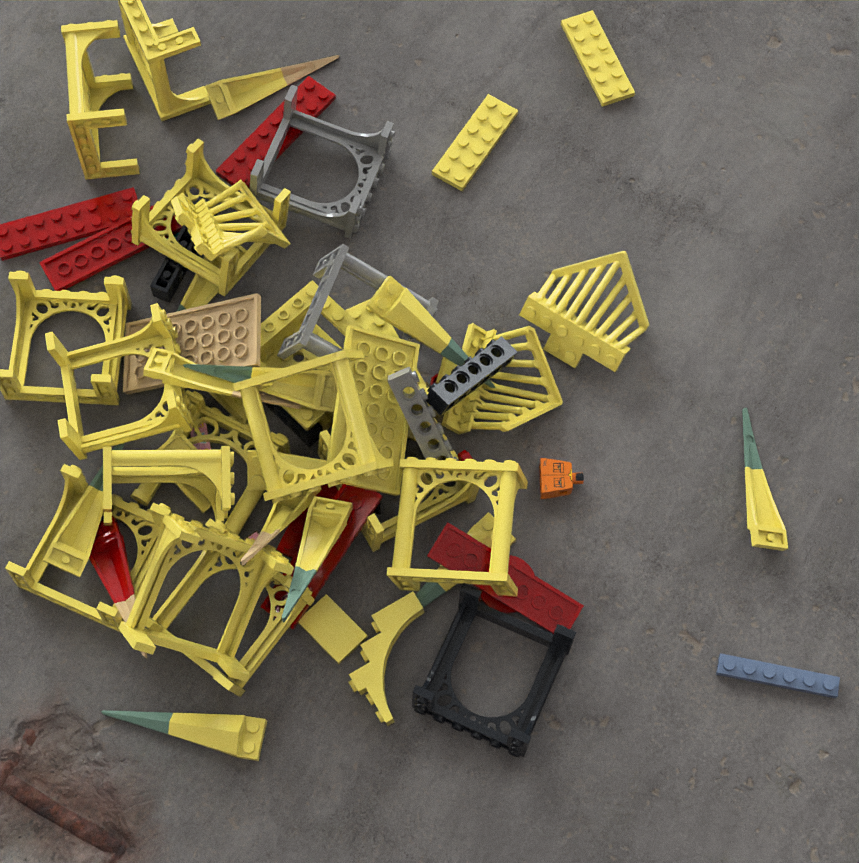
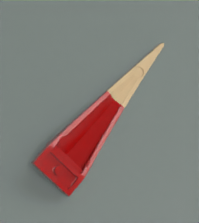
[89,516,147,658]

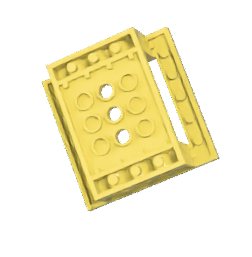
[260,280,364,431]

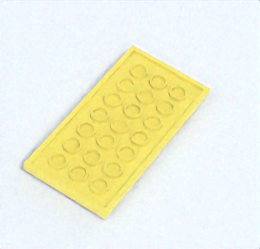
[327,325,420,496]

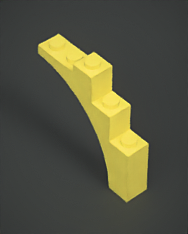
[349,591,425,726]

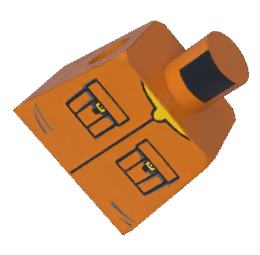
[539,458,584,499]

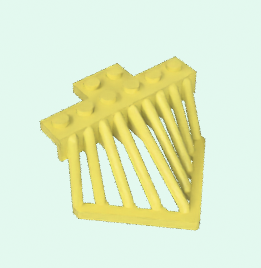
[171,179,290,261]
[519,251,649,372]
[436,323,563,435]

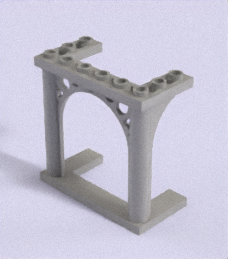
[250,85,395,239]
[277,244,439,360]

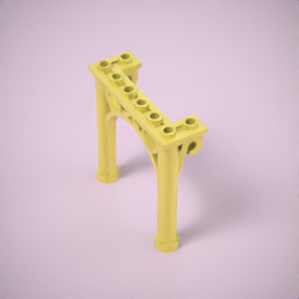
[131,390,291,535]

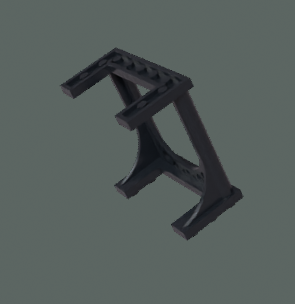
[412,583,577,758]

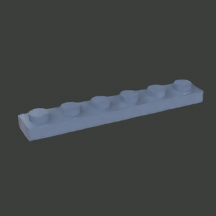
[716,653,840,698]

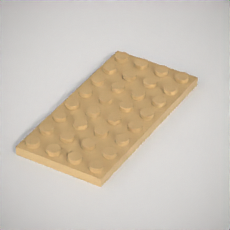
[123,293,261,395]

